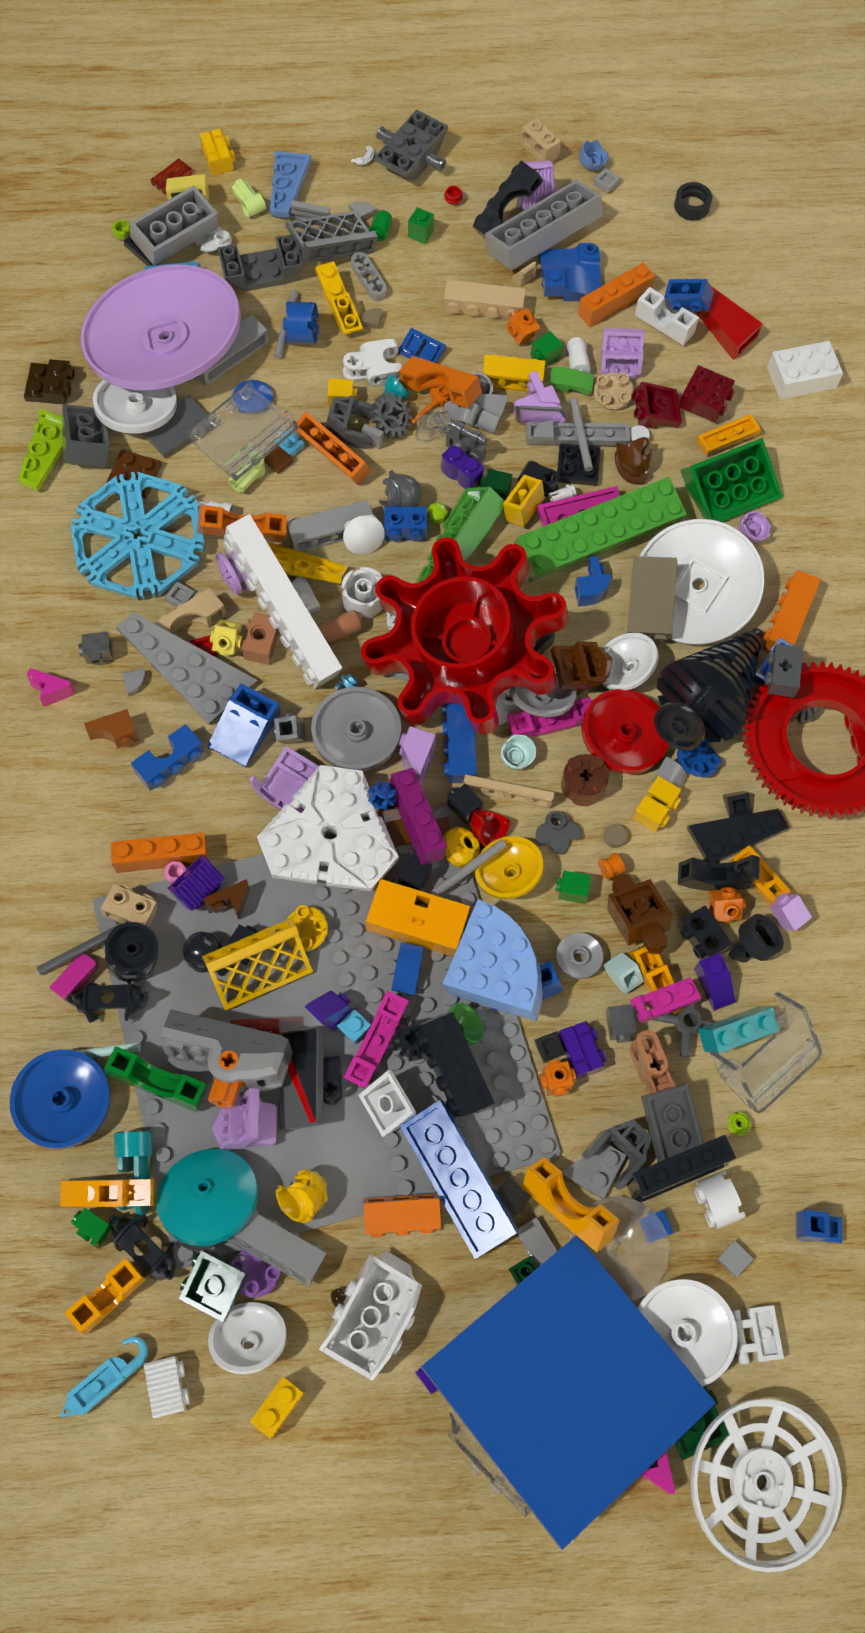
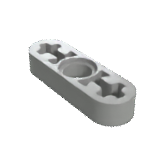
[351,252,387,301]

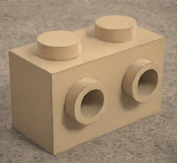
[101,884,158,927]

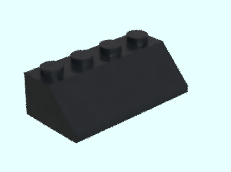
[414,1012,495,1117]

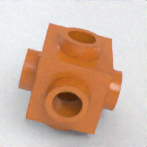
[505,308,541,345]
[709,887,746,923]
[539,1059,576,1097]

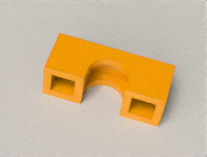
[64,1258,146,1335]

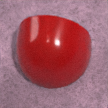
[471,810,510,847]

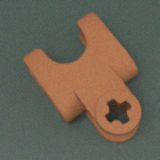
[629,1030,676,1094]

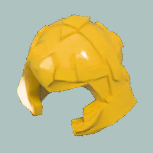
[276,1169,328,1223]

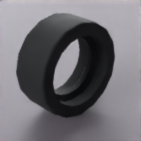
[674,182,712,221]
[738,914,784,961]

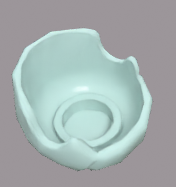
[500,734,536,770]

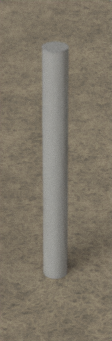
[274,290,299,359]
[569,398,593,471]
[428,839,507,896]

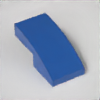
[391,942,424,995]

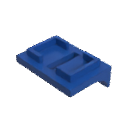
[398,328,447,363]

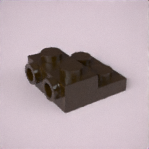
[24,359,75,404]

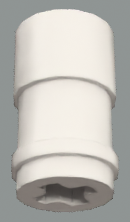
[567,337,590,373]

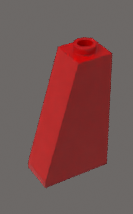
[694,285,763,360]

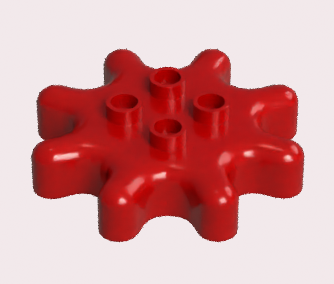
[361,537,569,734]

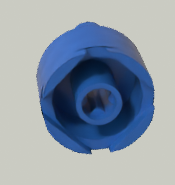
[283,301,319,344]

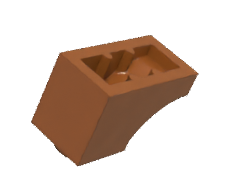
[84,709,139,748]

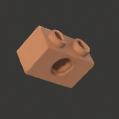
[240,612,280,665]

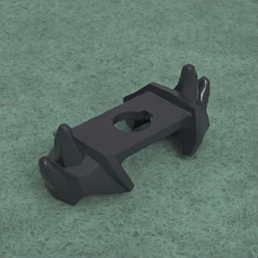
[66,981,149,1023]
[108,1215,176,1281]

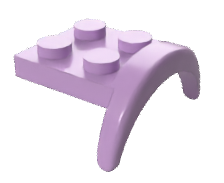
[250,746,319,813]

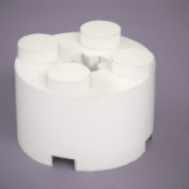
[342,567,383,619]
[693,1171,745,1230]

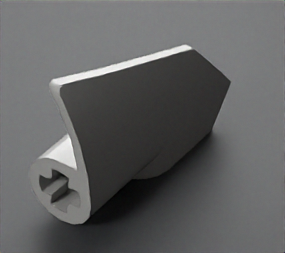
[444,394,508,434]

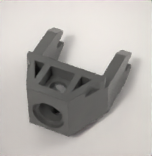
[325,396,374,449]
[581,1119,651,1190]

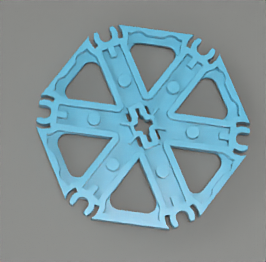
[70,472,205,600]

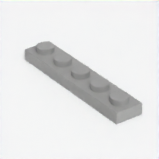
[526,422,630,446]

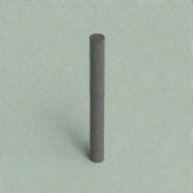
[37,923,123,975]

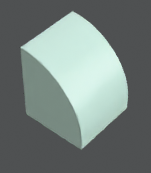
[603,953,644,994]

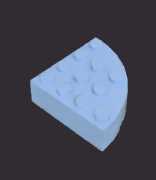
[443,899,543,1022]

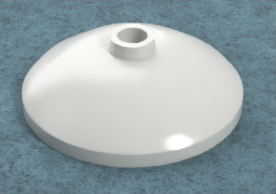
[602,633,659,690]
[208,1302,287,1374]

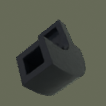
[678,855,760,891]

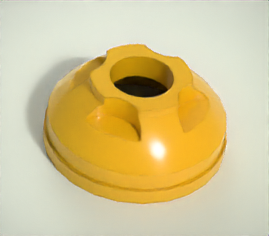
[443,827,480,868]

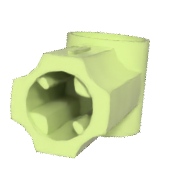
[232,179,266,218]
[228,451,266,493]

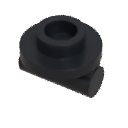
[728,941,752,963]

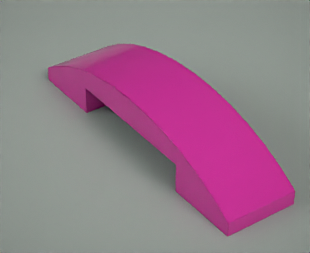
[507,697,592,737]
[344,990,409,1089]

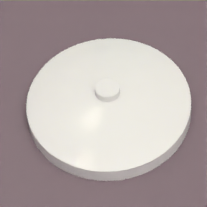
[93,380,177,434]
[638,1279,738,1386]

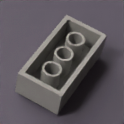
[130,185,218,266]

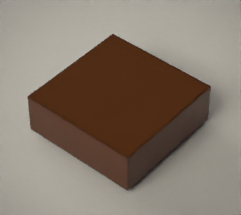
[264,446,293,474]

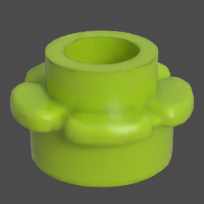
[727,1112,751,1136]

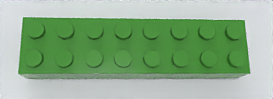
[514,477,687,583]

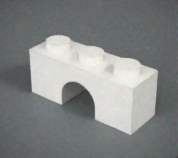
[635,287,699,346]

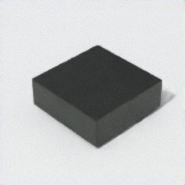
[534,1031,566,1063]

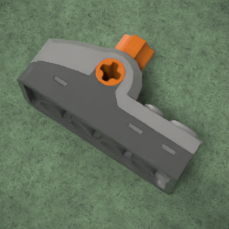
[161,1009,293,1109]

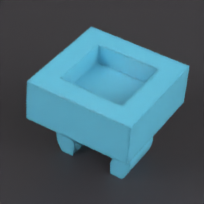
[275,430,305,457]

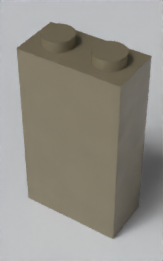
[627,556,678,642]

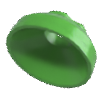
[447,1002,484,1046]

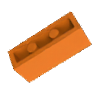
[363,1193,441,1237]

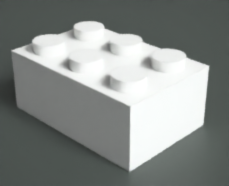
[767,341,843,400]

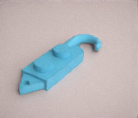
[60,1336,148,1417]

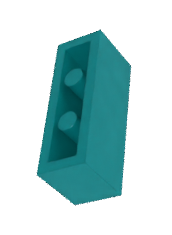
[698,1006,780,1054]

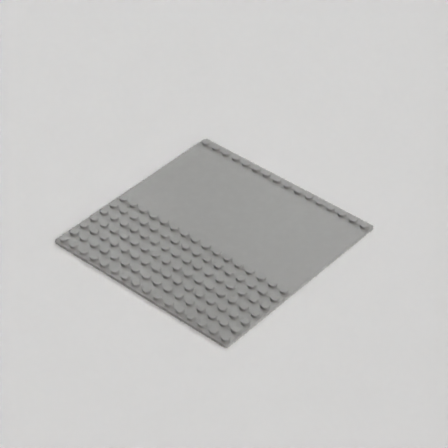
[93,805,560,1269]

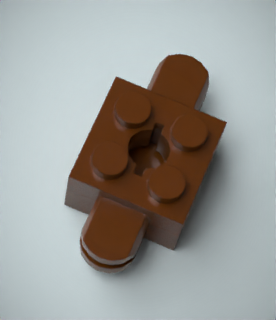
[608,874,672,954]

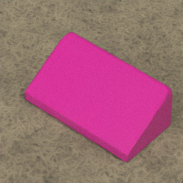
[49,953,99,1003]

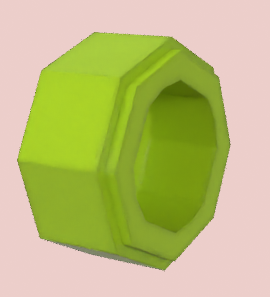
[112,220,130,240]
[427,502,448,524]

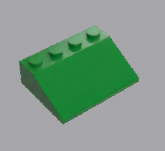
[680,438,783,522]

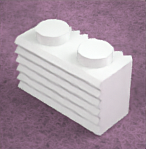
[144,1356,190,1419]

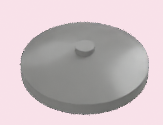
[311,687,401,772]

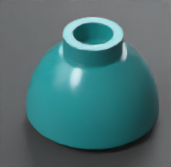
[382,374,409,400]

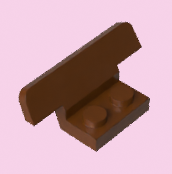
[378,803,450,847]

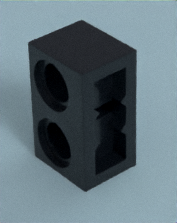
[679,905,732,960]

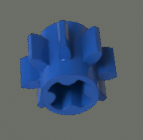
[368,780,397,810]

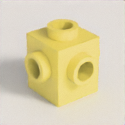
[210,620,243,656]

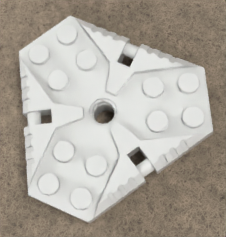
[257,765,399,892]

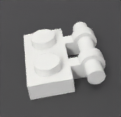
[732,1305,784,1365]

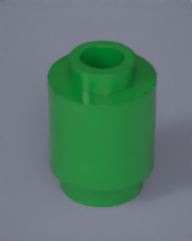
[369,210,392,241]

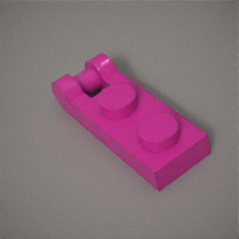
[630,977,701,1023]

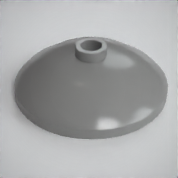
[510,670,576,717]

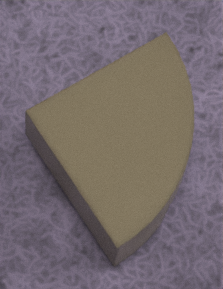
[360,308,383,329]

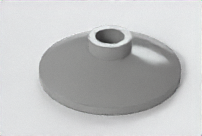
[556,933,603,979]

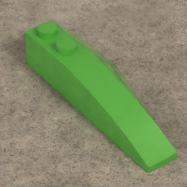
[416,487,504,583]

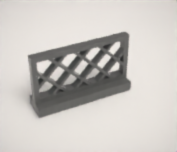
[285,211,378,264]

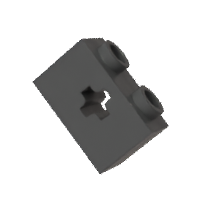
[765,644,803,698]

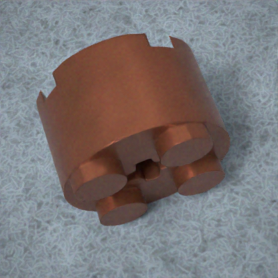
[561,754,609,806]

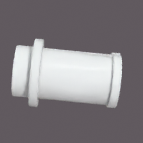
[548,484,577,502]

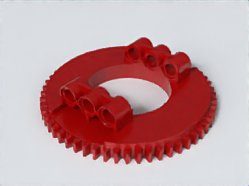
[741,661,865,819]

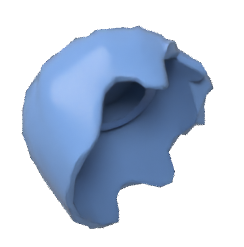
[579,140,610,171]

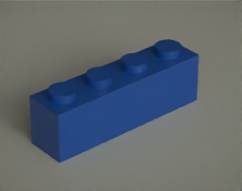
[442,703,477,784]

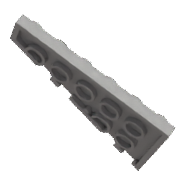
[116,612,257,725]

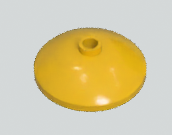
[475,836,544,899]

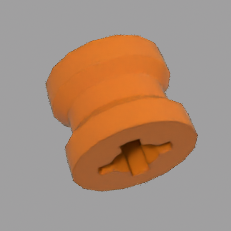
[598,852,626,881]

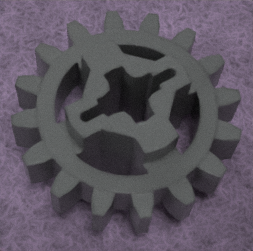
[369,392,413,439]

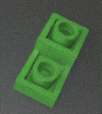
[549,367,594,396]

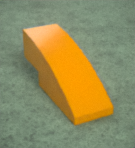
[628,945,685,1014]

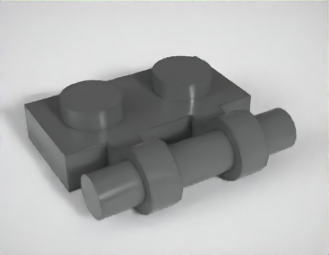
[446,419,488,464]

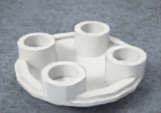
[343,514,384,555]

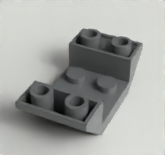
[217,235,303,291]

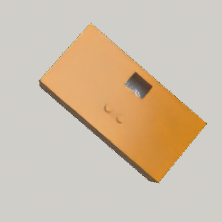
[365,879,470,957]

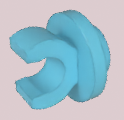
[335,674,359,690]

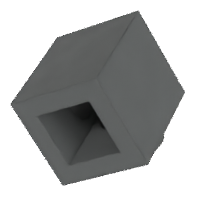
[274,713,306,744]

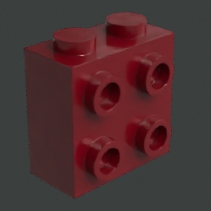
[679,365,736,423]

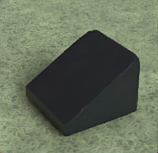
[723,791,751,818]

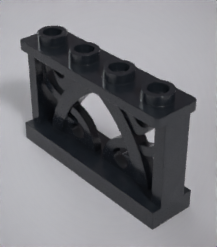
[626,1135,736,1205]

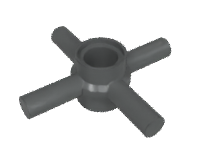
[653,1003,715,1058]

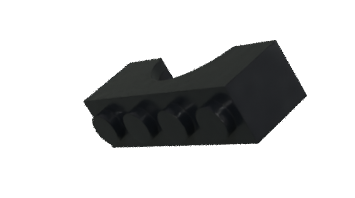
[472,160,543,239]

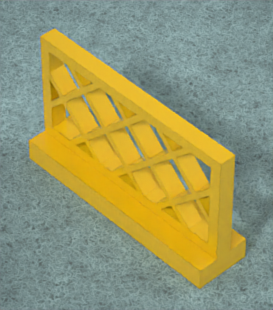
[202,918,313,1011]

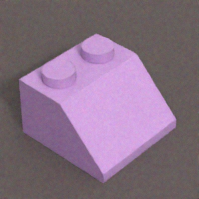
[399,726,436,786]

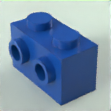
[664,279,714,312]
[384,507,427,541]

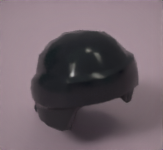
[183,931,226,976]

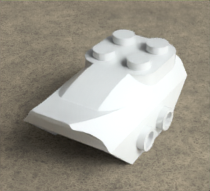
[319,1251,422,1381]

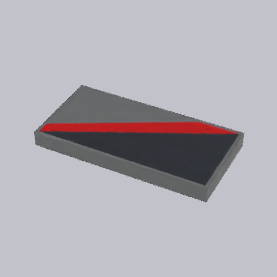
[279,1026,324,1131]

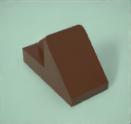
[203,879,250,919]

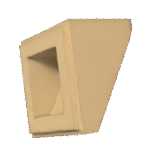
[512,261,536,286]

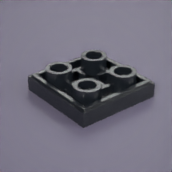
[557,443,601,486]

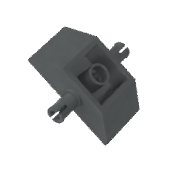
[374,109,448,180]

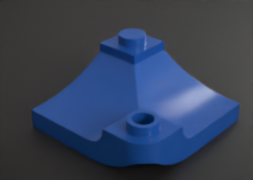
[539,243,602,301]

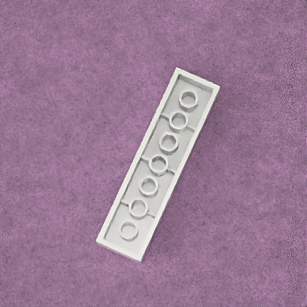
[223,514,342,690]

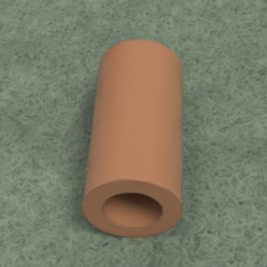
[317,610,364,644]

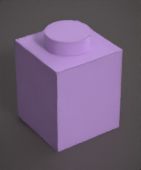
[769,893,812,931]

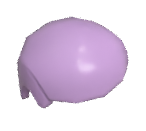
[739,511,771,543]

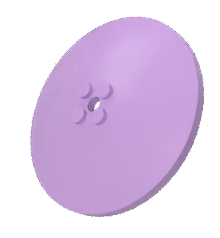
[81,264,241,390]

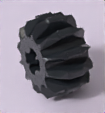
[392,1020,426,1062]

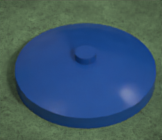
[10,1049,111,1150]

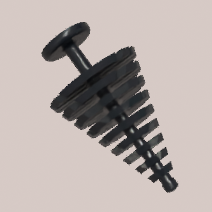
[654,628,764,751]

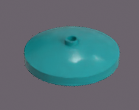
[156,1149,258,1246]

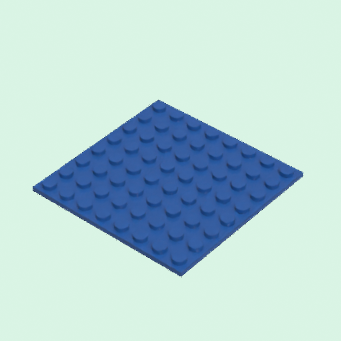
[421,1235,716,1550]

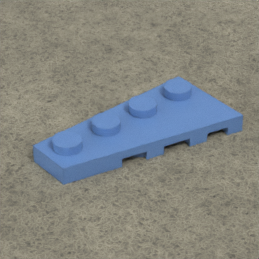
[270,151,312,218]

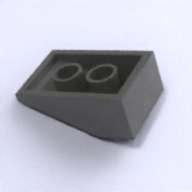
[62,404,110,467]

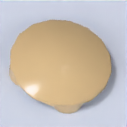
[593,372,634,410]

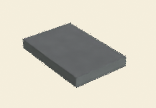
[142,395,215,458]
[641,1083,703,1162]

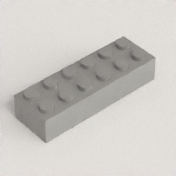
[485,180,603,271]

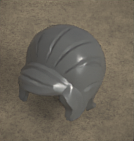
[379,470,422,507]

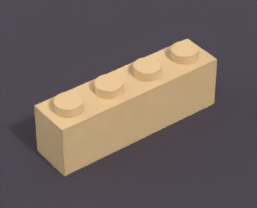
[443,279,525,319]

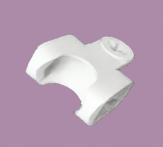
[343,339,403,386]

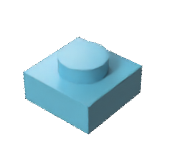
[337,1009,371,1044]

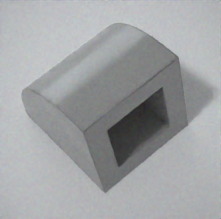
[653,756,687,788]

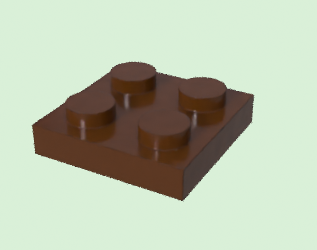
[106,449,162,499]

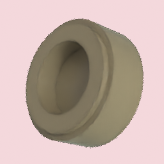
[603,824,627,848]

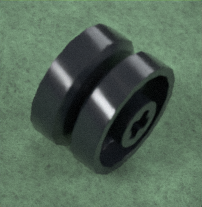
[105,922,158,982]

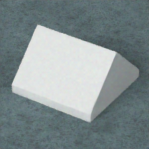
[358,1070,416,1137]

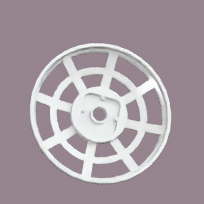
[690,1398,842,1572]

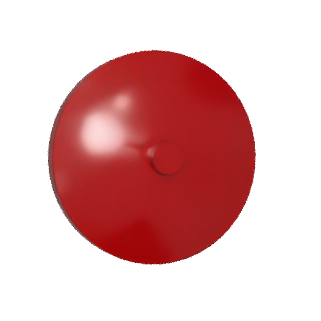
[581,689,669,774]

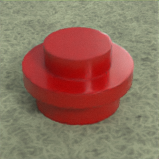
[444,185,463,205]

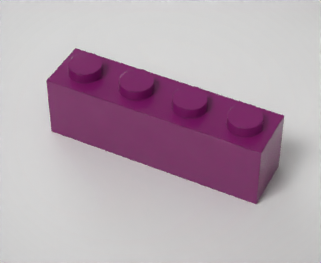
[390,768,447,865]

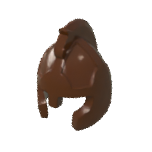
[615,437,652,485]

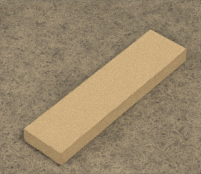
[463,774,554,808]

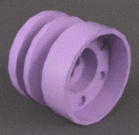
[215,550,249,596]

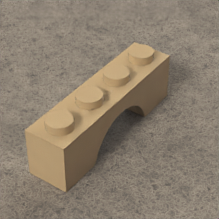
[154,588,226,634]

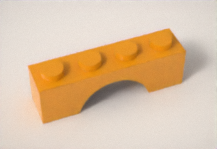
[522,1157,620,1252]

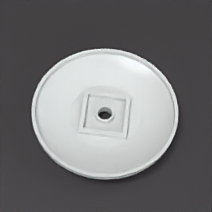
[640,519,764,645]

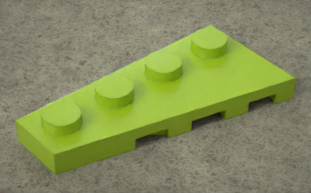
[18,409,63,491]

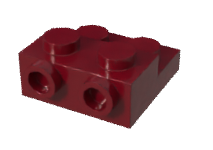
[631,381,682,429]

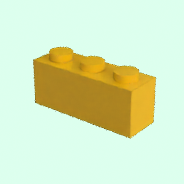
[483,354,545,392]

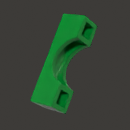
[104,1046,207,1113]

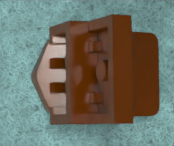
[551,641,613,696]

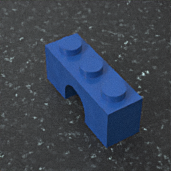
[131,724,204,791]

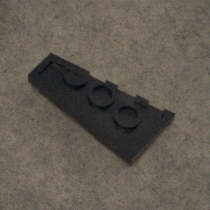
[687,808,789,863]

